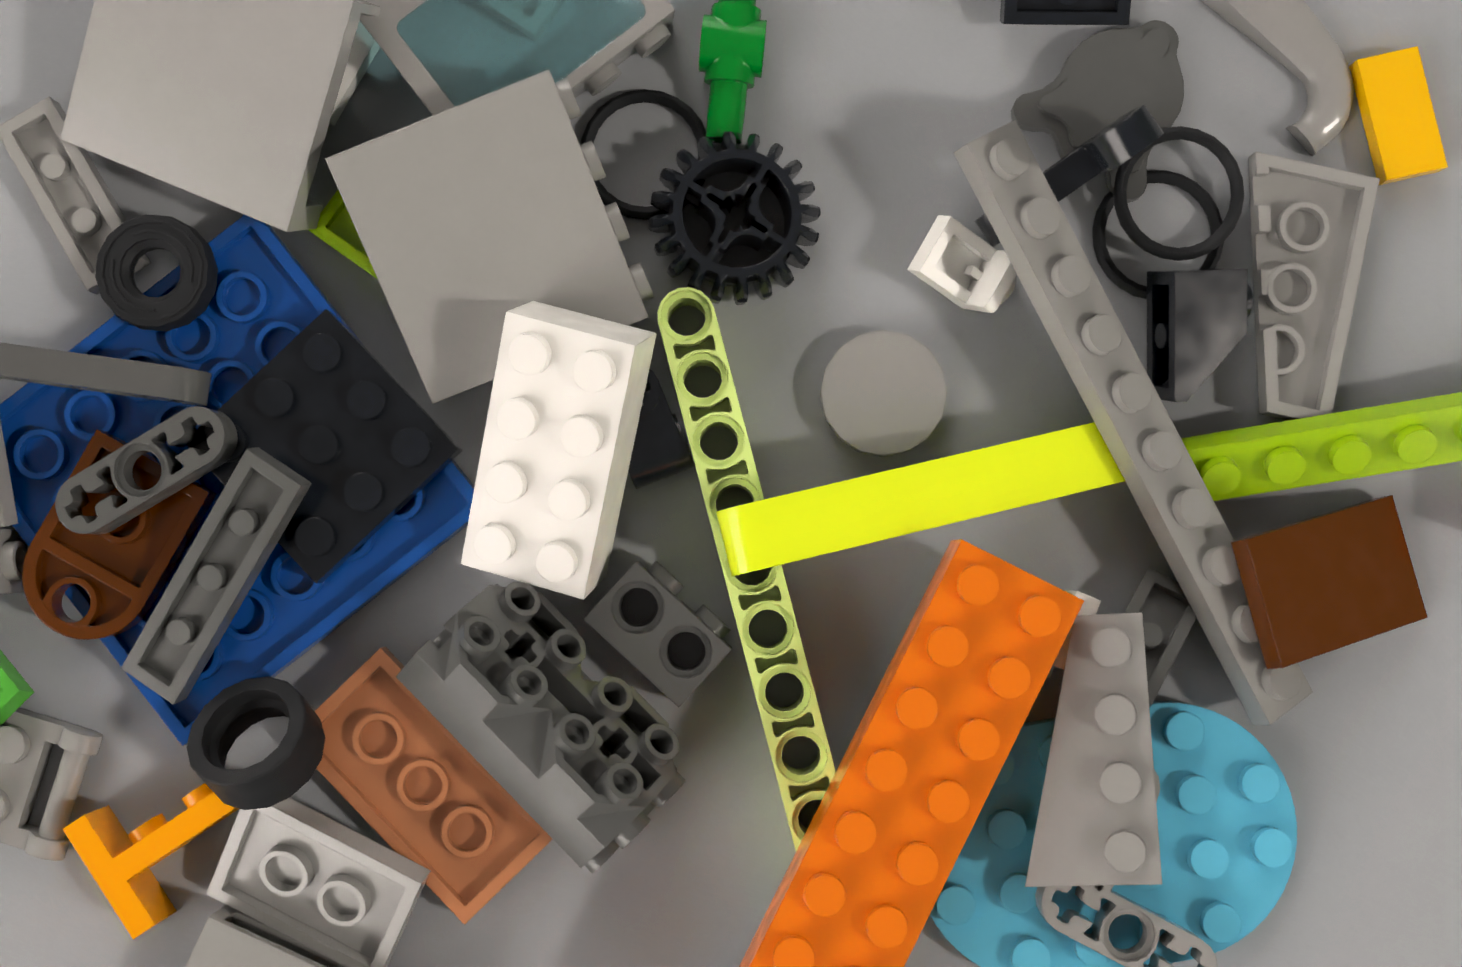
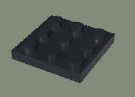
[187,309,463,583]

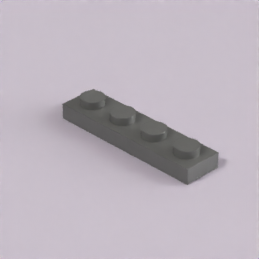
[121,447,312,705]

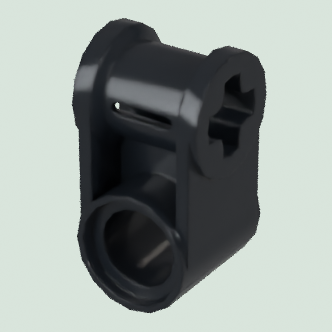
[628,368,695,489]

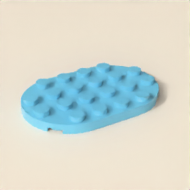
[930,701,1297,967]

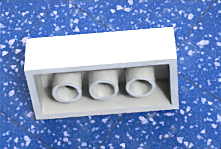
[461,301,657,600]

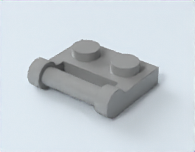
[0,707,103,861]

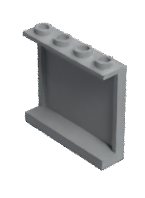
[60,0,381,232]
[325,69,654,404]

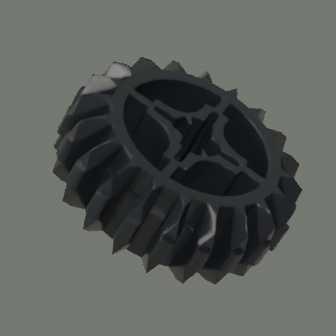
[649,131,821,305]

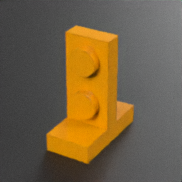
[63,783,239,939]

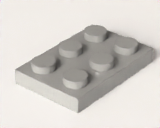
[206,798,431,967]

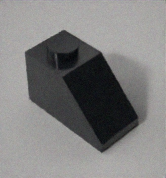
[1147,269,1253,402]

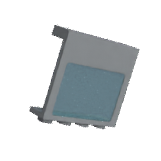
[360,0,675,115]

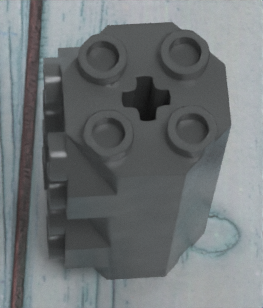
[396,582,686,874]

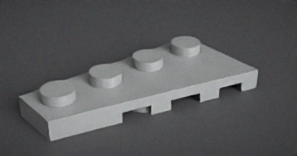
[1248,152,1380,420]
[1025,612,1162,887]

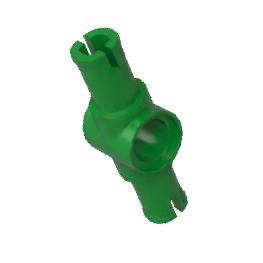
[699,0,767,144]

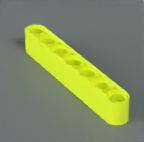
[716,422,1125,576]

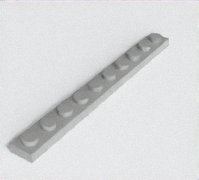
[953,120,1313,725]

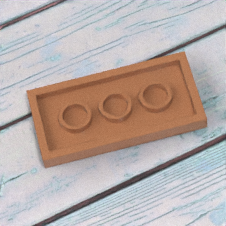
[315,647,553,925]

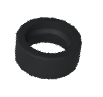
[186,676,325,810]

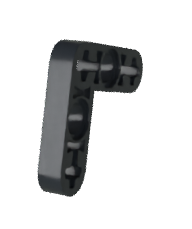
[975,105,1164,247]

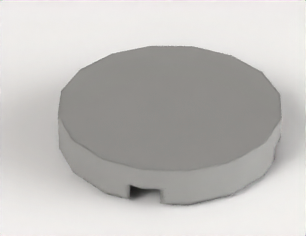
[820,330,947,457]

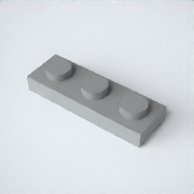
[0,97,151,295]

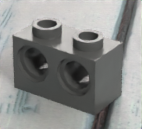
[583,561,732,708]

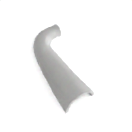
[1200,0,1354,156]

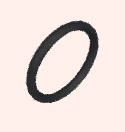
[580,89,706,220]
[1113,126,1244,261]
[1092,170,1224,299]

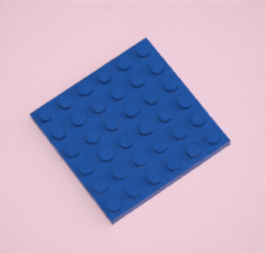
[0,215,475,746]

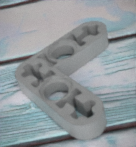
[1035,769,1218,967]

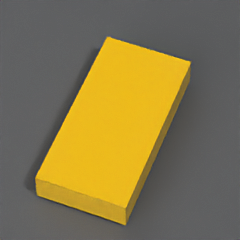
[1349,46,1448,185]

